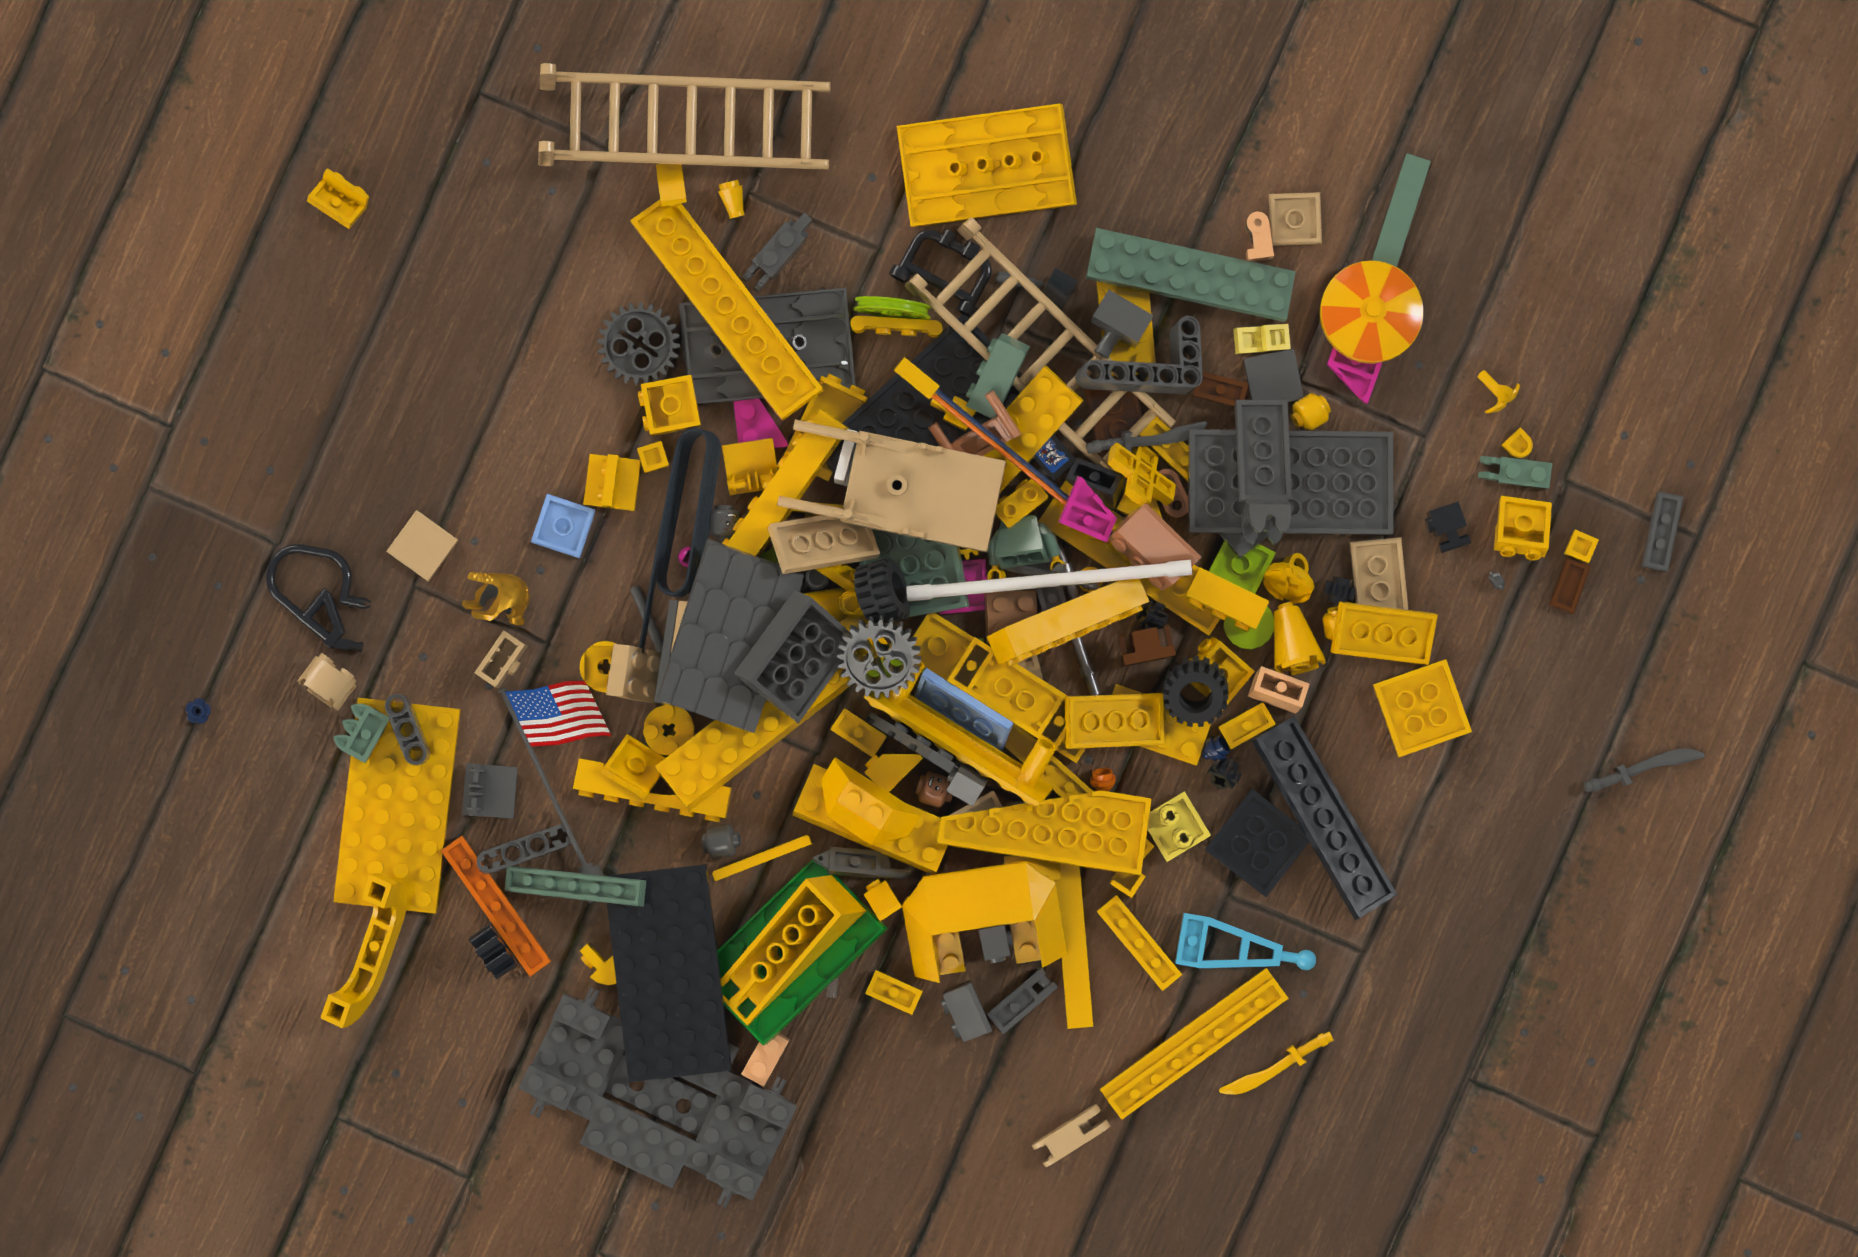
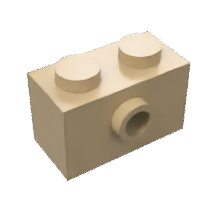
[474,630,528,688]

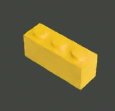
[1185,567,1269,632]

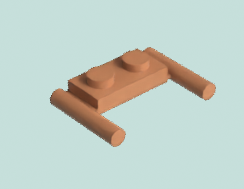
[928,390,1021,456]

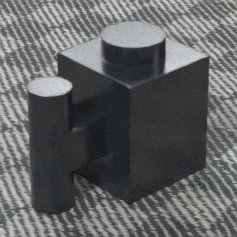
[1424,501,1471,553]

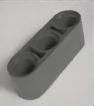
[385,694,430,765]

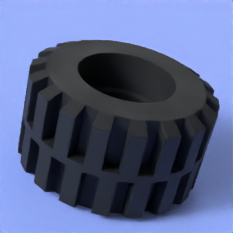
[854,557,910,623]
[1163,656,1228,727]

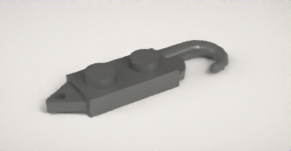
[813,847,915,879]

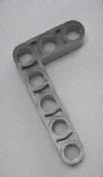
[1075,316,1203,394]

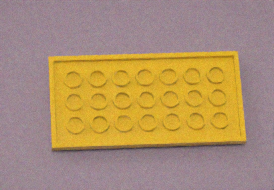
[333,698,461,914]

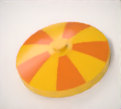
[1320,261,1423,364]

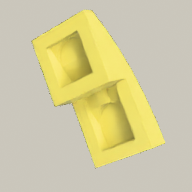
[1233,324,1291,354]

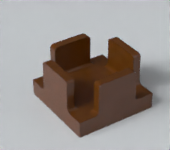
[1117,625,1176,667]

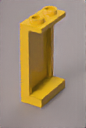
[784,373,868,481]

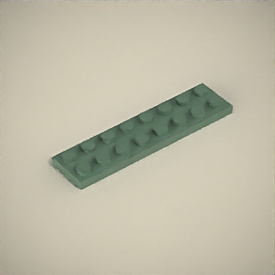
[1086,228,1296,322]

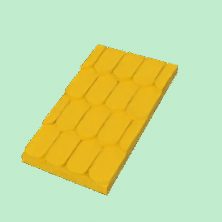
[897,104,1077,227]

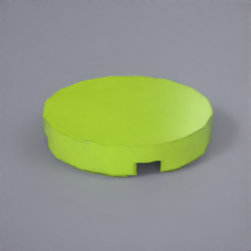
[1223,606,1274,649]

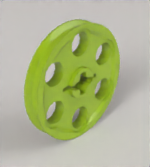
[854,296,932,320]

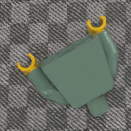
[987,514,1067,580]

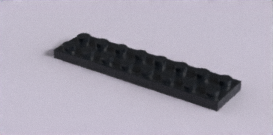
[1252,716,1397,920]

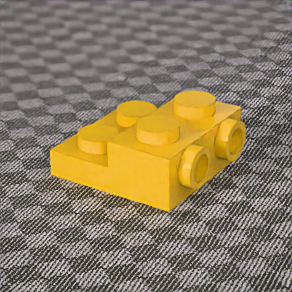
[638,375,701,436]
[1494,496,1552,560]
[1188,636,1255,711]

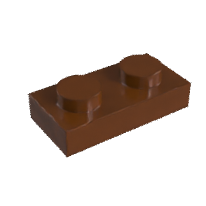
[1192,371,1249,407]

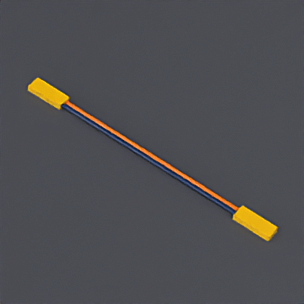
[893,357,1132,565]

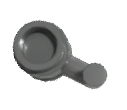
[799,569,830,593]

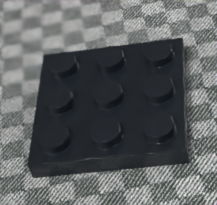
[1204,789,1309,897]

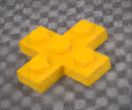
[1107,442,1176,506]

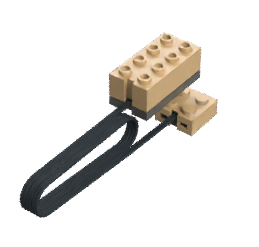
[606,427,721,706]

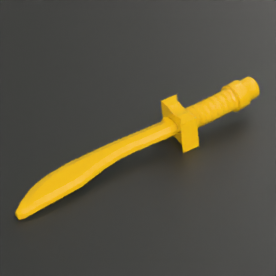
[1219,1031,1334,1095]

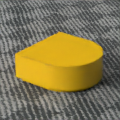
[1501,427,1533,459]

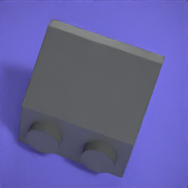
[940,981,992,1042]

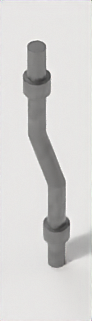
[1058,544,1100,695]

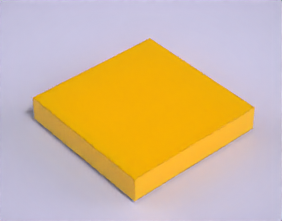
[601,734,665,800]

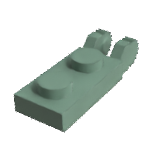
[1478,456,1552,489]

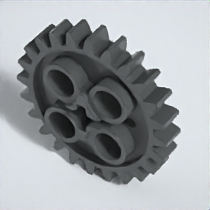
[597,302,681,386]
[837,615,922,698]

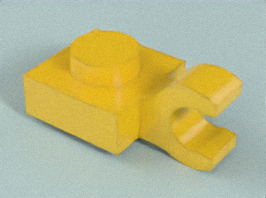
[930,393,976,432]

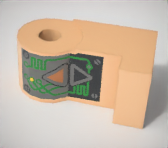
[1245,212,1274,262]

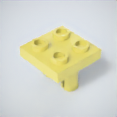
[1147,791,1211,862]

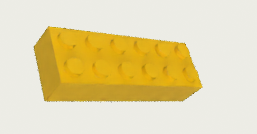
[987,579,1149,666]
[793,764,948,875]

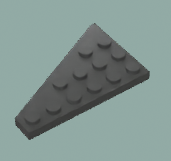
[865,712,955,773]

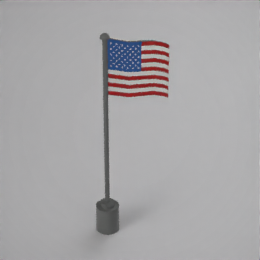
[498,681,612,904]

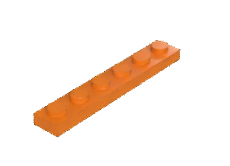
[441,836,552,976]

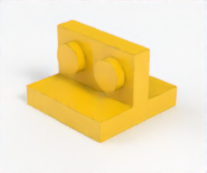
[583,454,641,511]

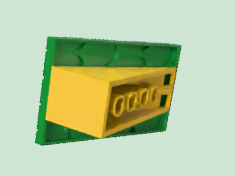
[717,859,887,1046]

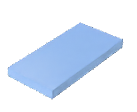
[914,668,1013,751]

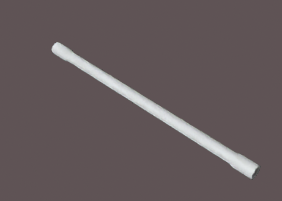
[906,559,1192,602]

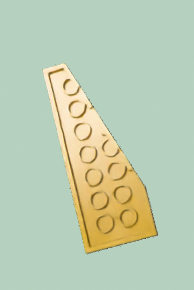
[936,791,1151,876]

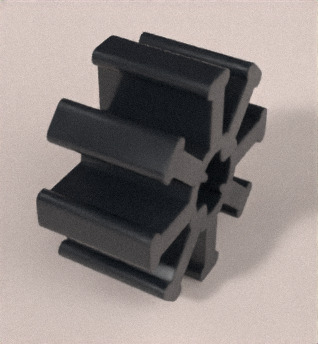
[469,923,519,980]

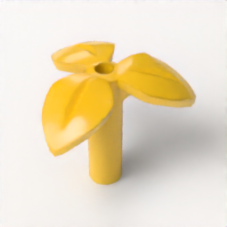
[1477,370,1520,414]

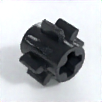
[1323,576,1356,604]
[1136,599,1168,629]
[1208,758,1242,789]

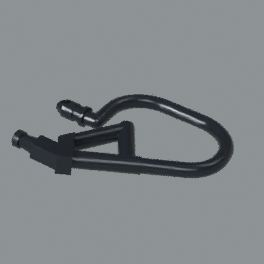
[266,544,371,652]

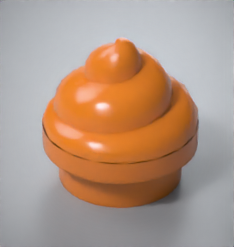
[1090,768,1116,792]

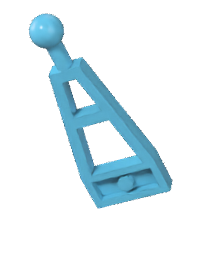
[1175,913,1316,970]

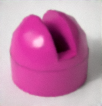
[678,547,691,568]

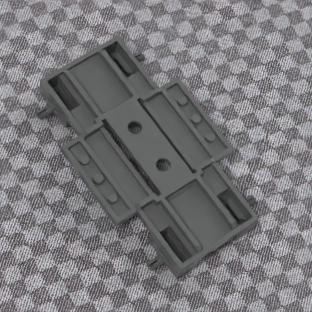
[518,987,798,1208]

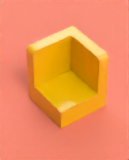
[1109,872,1146,898]

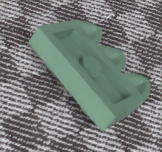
[333,704,390,763]

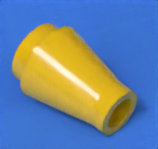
[718,180,745,219]

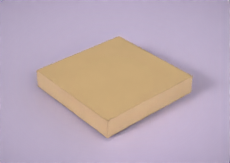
[1268,192,1322,246]
[386,510,459,582]

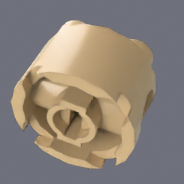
[297,653,356,711]

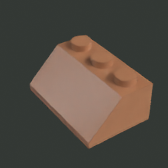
[1108,503,1201,591]

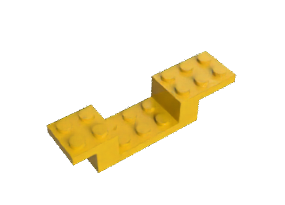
[913,613,1086,763]

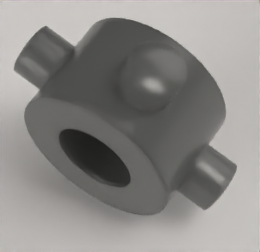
[1488,571,1505,590]

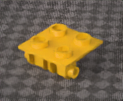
[722,438,778,495]

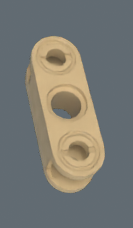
[1031,1104,1110,1167]

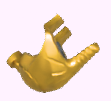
[462,572,530,625]

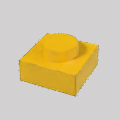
[637,441,669,474]
[1564,529,1599,564]

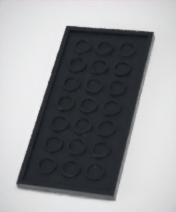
[825,313,1030,490]
[606,864,732,1082]

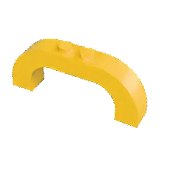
[321,873,408,1028]

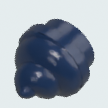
[1203,735,1230,761]

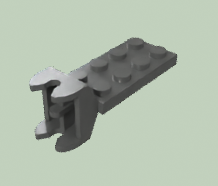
[1235,400,1292,545]

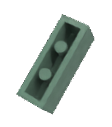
[966,333,1030,419]

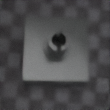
[1091,290,1153,359]

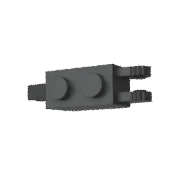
[741,213,813,293]

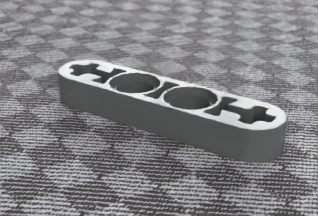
[476,824,573,874]

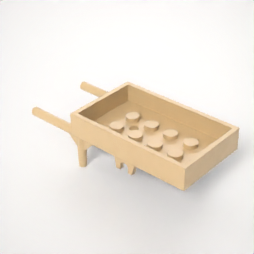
[777,419,1006,553]

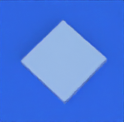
[531,494,596,559]

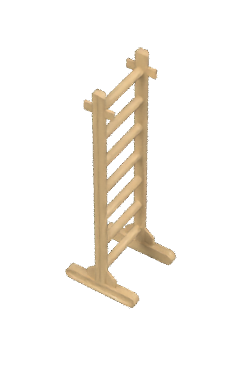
[538,63,831,170]
[904,217,1176,472]

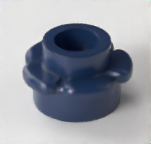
[185,698,211,724]

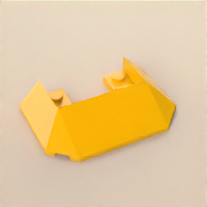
[902,861,1067,983]

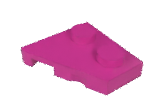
[1327,347,1382,404]
[734,398,788,449]
[1058,476,1117,542]

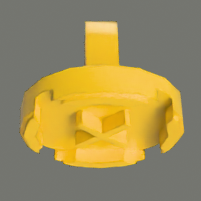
[1263,553,1314,604]

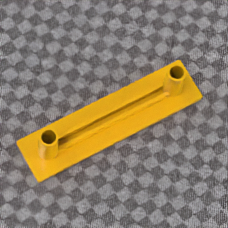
[863,661,1056,807]

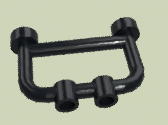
[888,229,992,318]

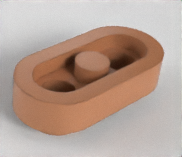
[1158,469,1188,518]

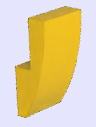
[656,164,687,207]

